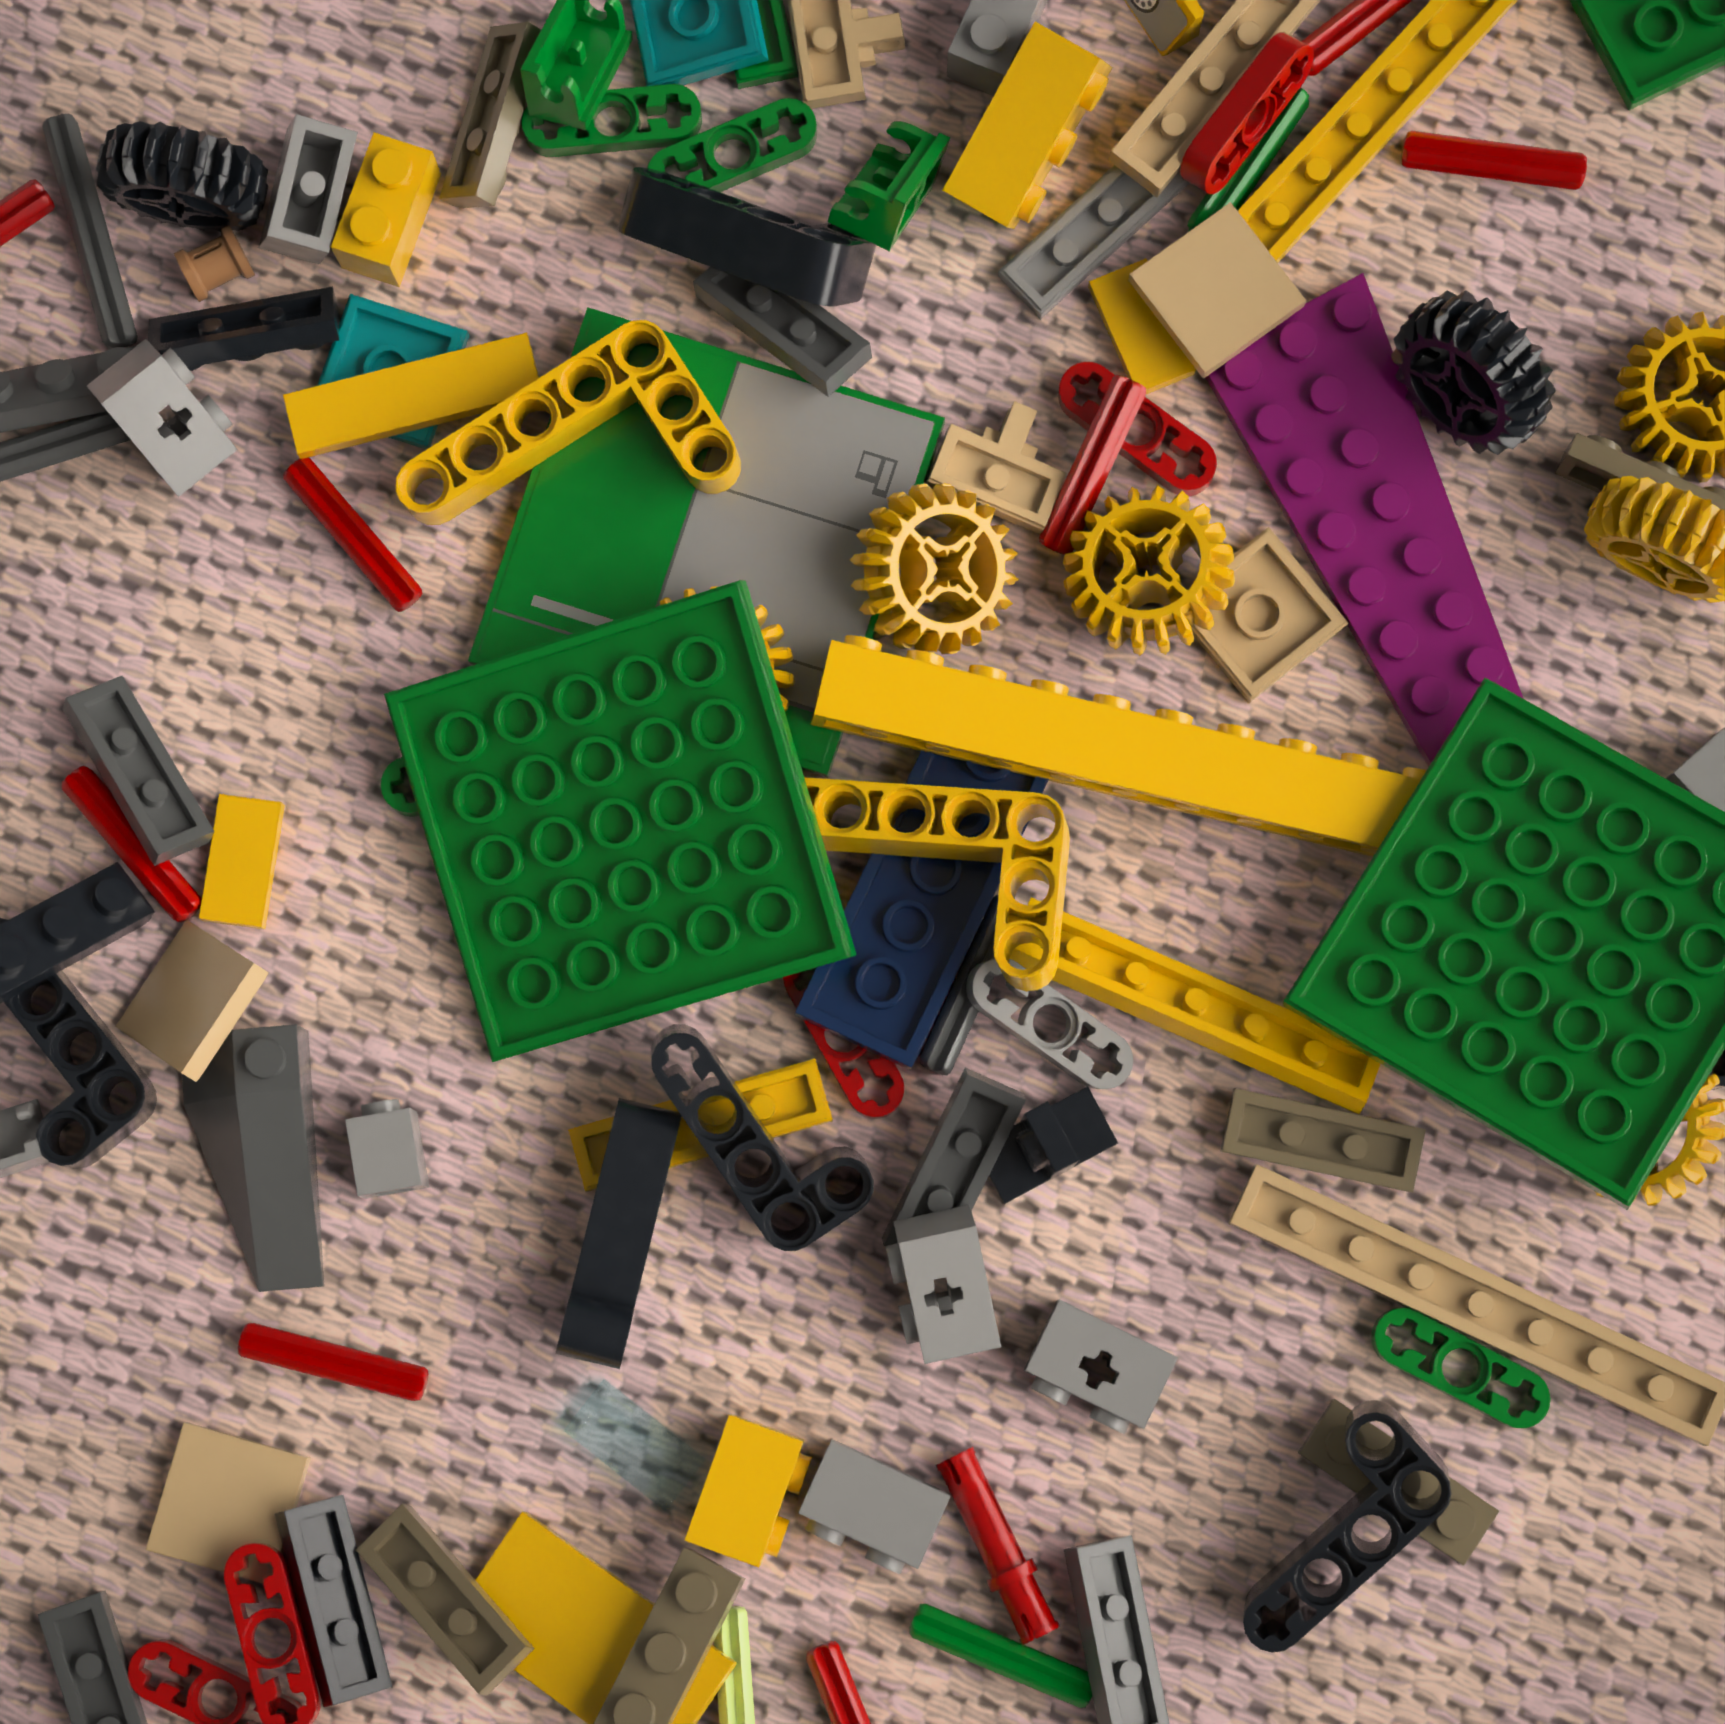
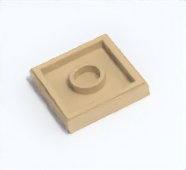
[1128,202,1306,379]
[1191,527,1349,704]
[115,919,269,1082]
[146,1422,311,1583]

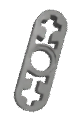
[966,958,1133,1089]

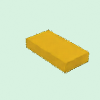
[1088,258,1196,394]
[199,794,285,929]

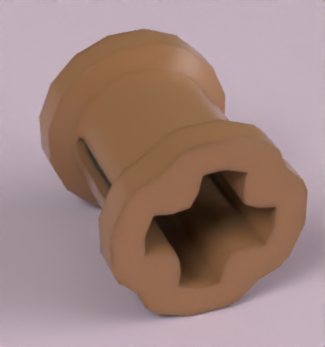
[174,225,255,302]

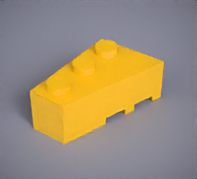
[942,21,1113,229]

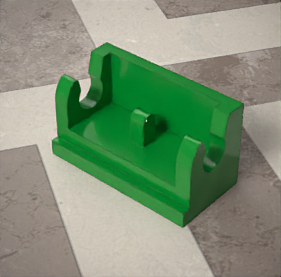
[520,0,633,130]
[827,121,950,251]

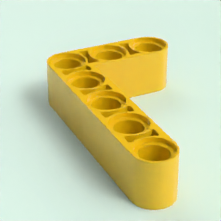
[395,320,741,525]
[804,777,1070,992]

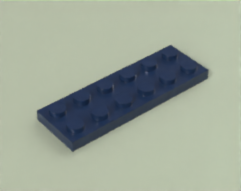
[795,750,1049,1071]

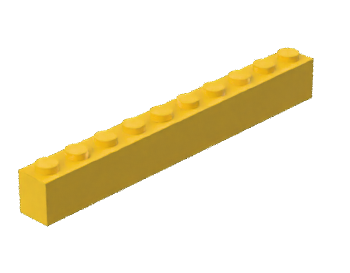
[811,635,1427,857]

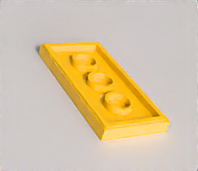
[476,1511,737,1724]

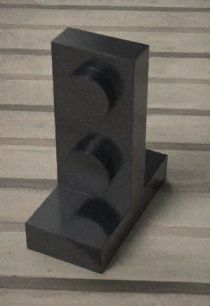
[989,1086,1118,1204]

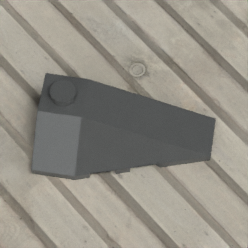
[182,1024,324,1292]

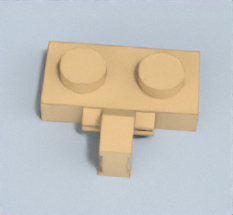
[788,0,905,109]
[925,401,1067,535]

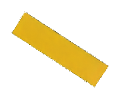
[283,333,539,459]
[568,1059,833,1192]

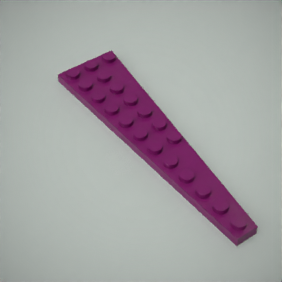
[1205,273,1524,767]

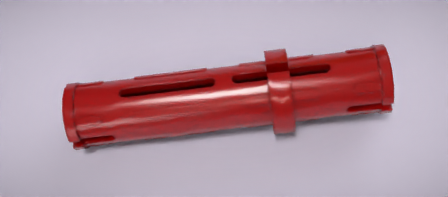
[935,1447,1060,1645]

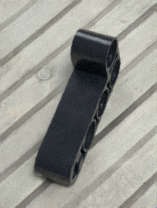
[617,167,876,307]
[0,918,157,1169]
[651,1024,874,1251]
[555,1098,682,1369]
[1243,1400,1452,1653]

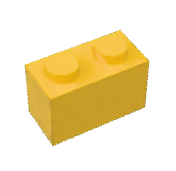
[331,132,441,287]
[684,1414,812,1568]

